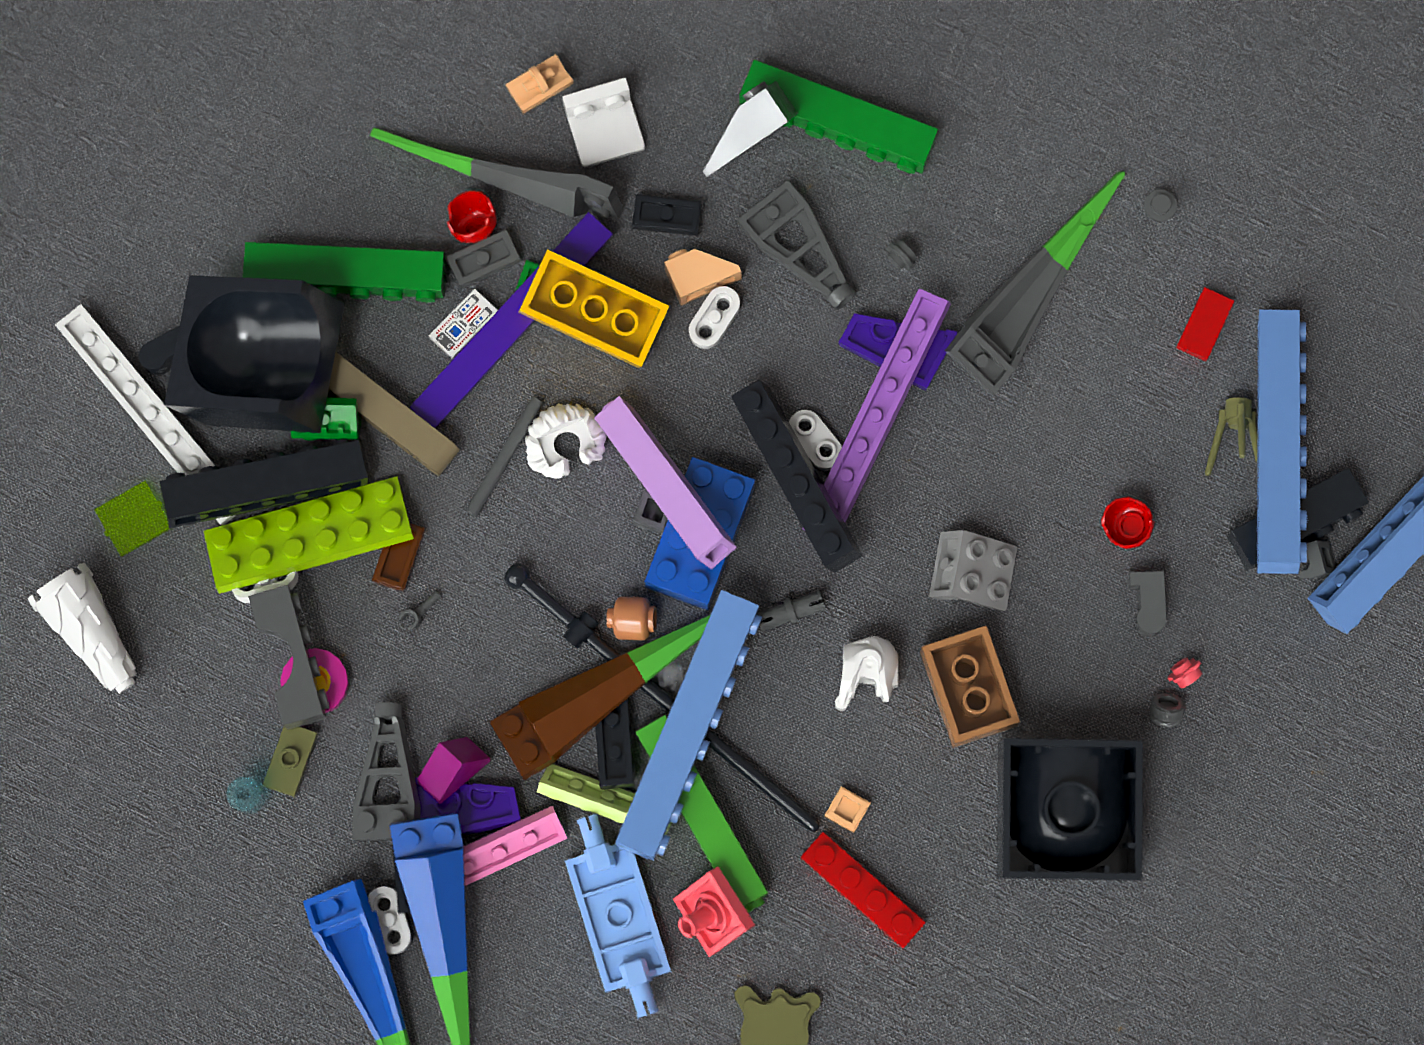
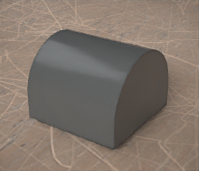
[632,490,668,534]

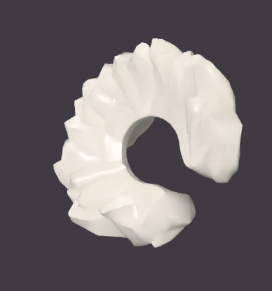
[525,403,607,479]

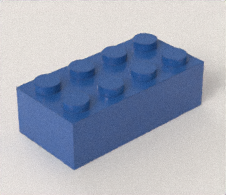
[645,457,755,611]

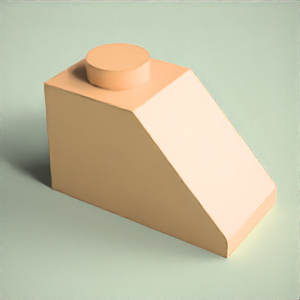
[664,249,741,305]

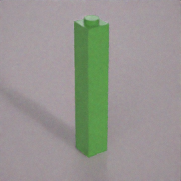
[636,715,768,913]

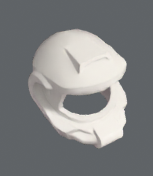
[835,636,899,711]

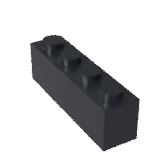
[1227,468,1369,571]

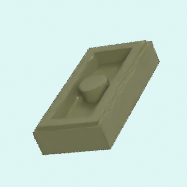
[262,727,318,798]

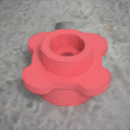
[1167,658,1202,688]

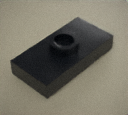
[632,194,702,236]

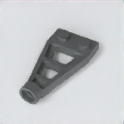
[737,180,856,310]
[352,702,420,842]

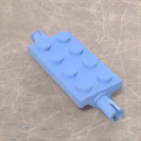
[565,814,671,1018]

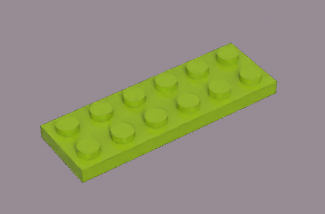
[203,476,414,594]

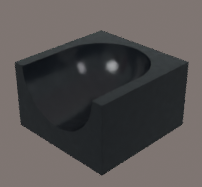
[164,275,345,433]
[997,738,1143,881]

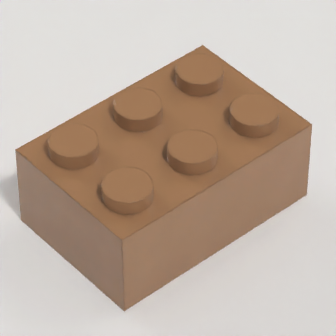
[920,626,1020,748]

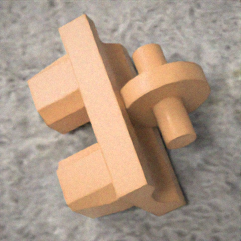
[506,54,574,114]

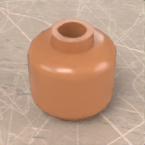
[607,597,657,641]

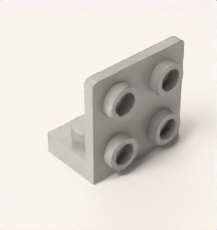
[929,530,1017,611]

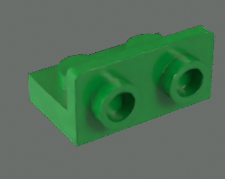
[291,398,362,441]

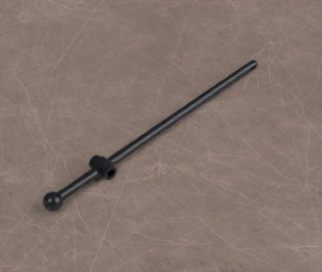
[504,563,819,832]

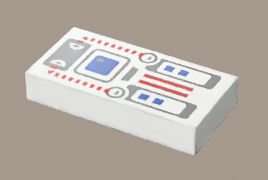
[429,289,498,360]

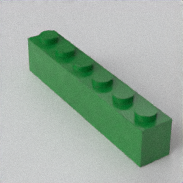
[739,60,938,174]
[242,242,447,303]

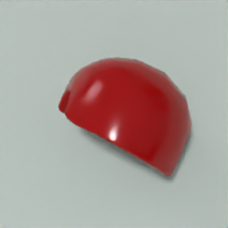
[447,190,497,243]
[1101,496,1155,549]

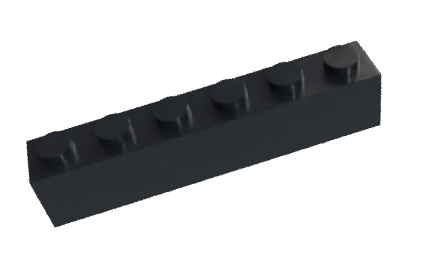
[731,379,863,573]
[159,439,368,529]

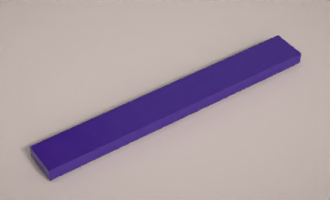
[409,212,613,429]

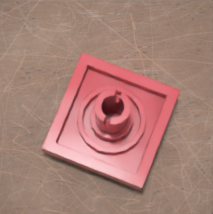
[673,867,755,957]

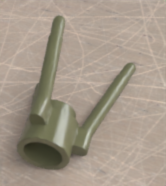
[1204,397,1257,476]

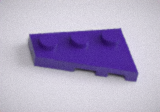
[838,314,958,391]

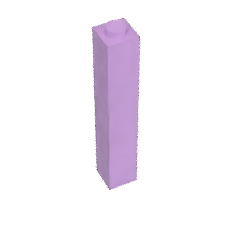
[594,396,737,569]

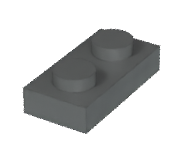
[446,230,521,289]

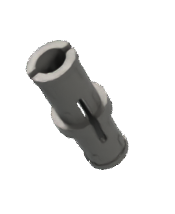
[757,590,826,632]

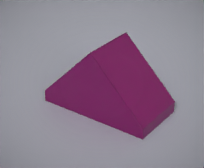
[417,737,490,804]

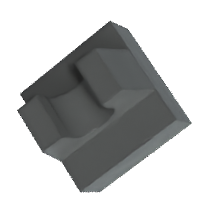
[1299,541,1336,579]

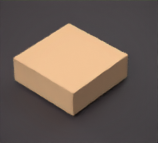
[824,786,871,833]

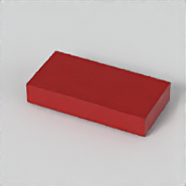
[1176,287,1234,362]

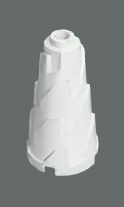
[28,563,137,694]

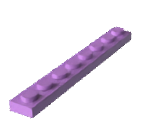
[802,288,951,531]

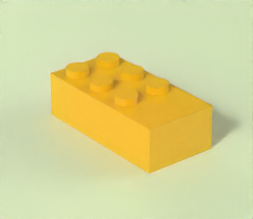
[518,249,669,368]

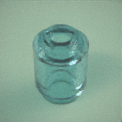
[227,777,265,814]

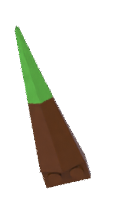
[489,615,711,780]

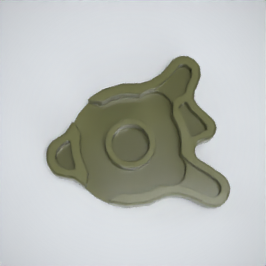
[734,986,821,1045]

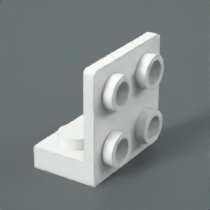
[562,78,645,168]

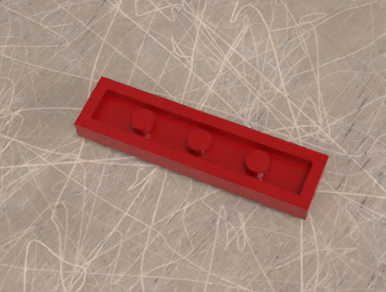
[800,832,926,949]

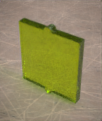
[94,481,172,557]

